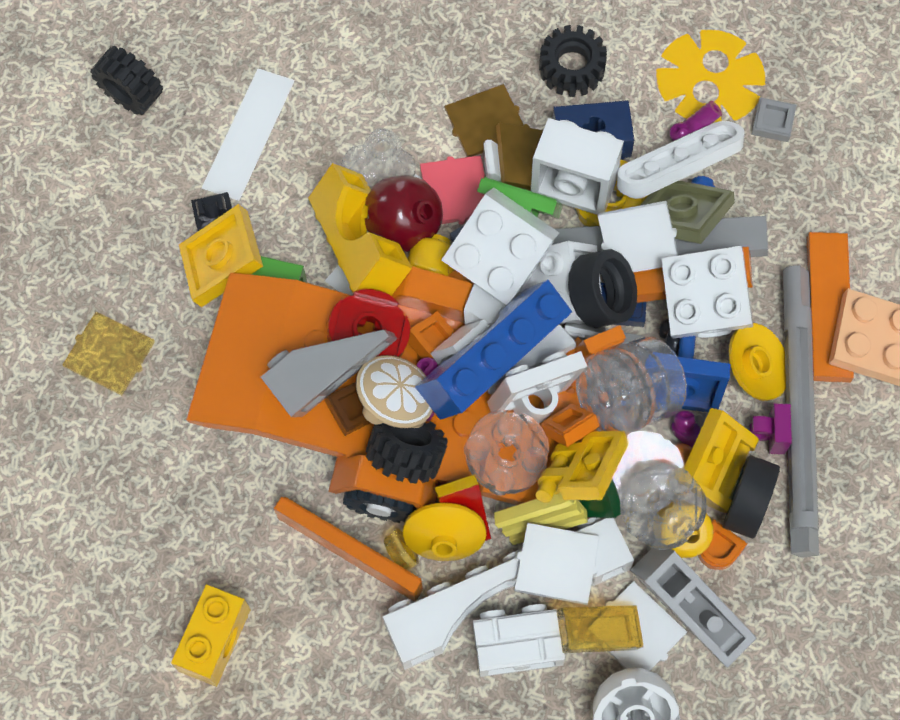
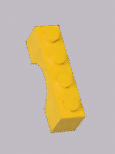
[308,163,412,296]

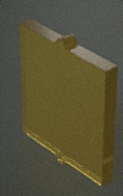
[62,312,155,396]

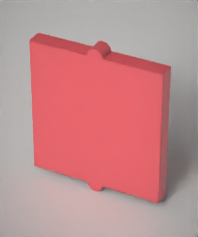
[420,155,485,225]

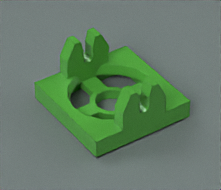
[477,177,563,219]

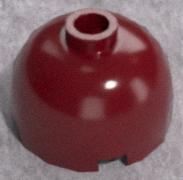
[365,175,443,252]

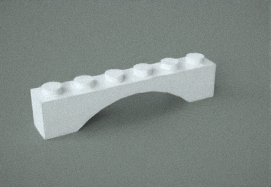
[383,518,634,670]

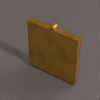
[444,84,524,157]
[496,122,543,191]

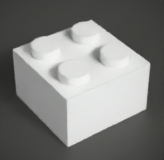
[531,118,624,215]
[442,188,559,305]

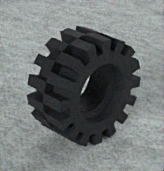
[539,25,607,97]
[90,46,163,115]
[366,421,448,484]

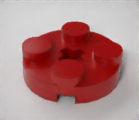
[327,289,410,358]

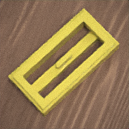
[494,493,588,545]

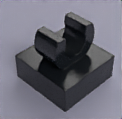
[191,192,232,231]

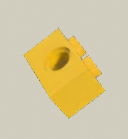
[171,584,251,687]

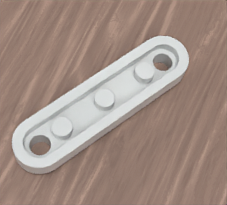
[617,121,744,199]

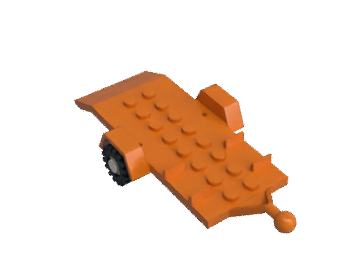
[186,266,692,523]

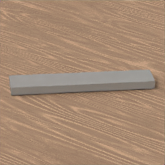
[552,216,768,257]

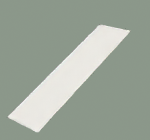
[202,69,295,201]

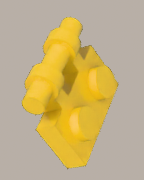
[536,431,629,503]

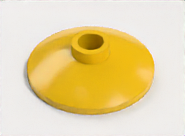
[729,323,786,401]
[403,503,486,561]

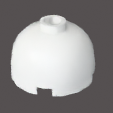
[593,668,680,720]

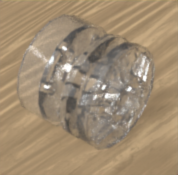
[576,336,687,435]

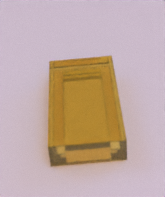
[557,605,644,653]

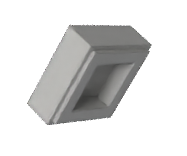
[751,97,797,142]

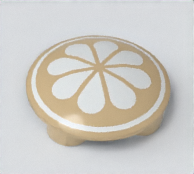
[356,356,433,428]

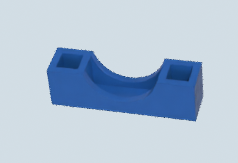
[415,280,572,420]

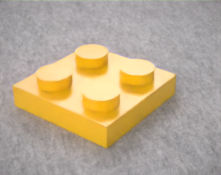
[179,204,263,307]

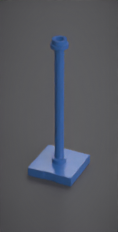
[638,176,731,413]

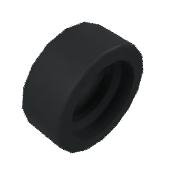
[568,249,637,328]
[723,455,780,539]

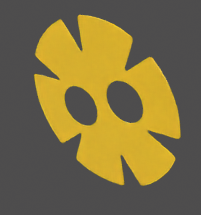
[656,30,765,123]

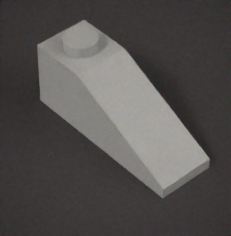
[261,330,398,417]
[630,542,757,668]

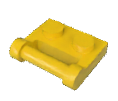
[678,408,759,513]

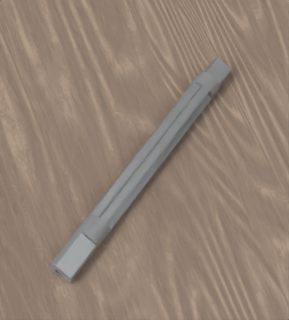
[783,265,819,558]

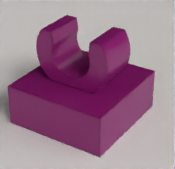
[749,403,792,455]

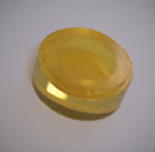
[384,528,419,570]

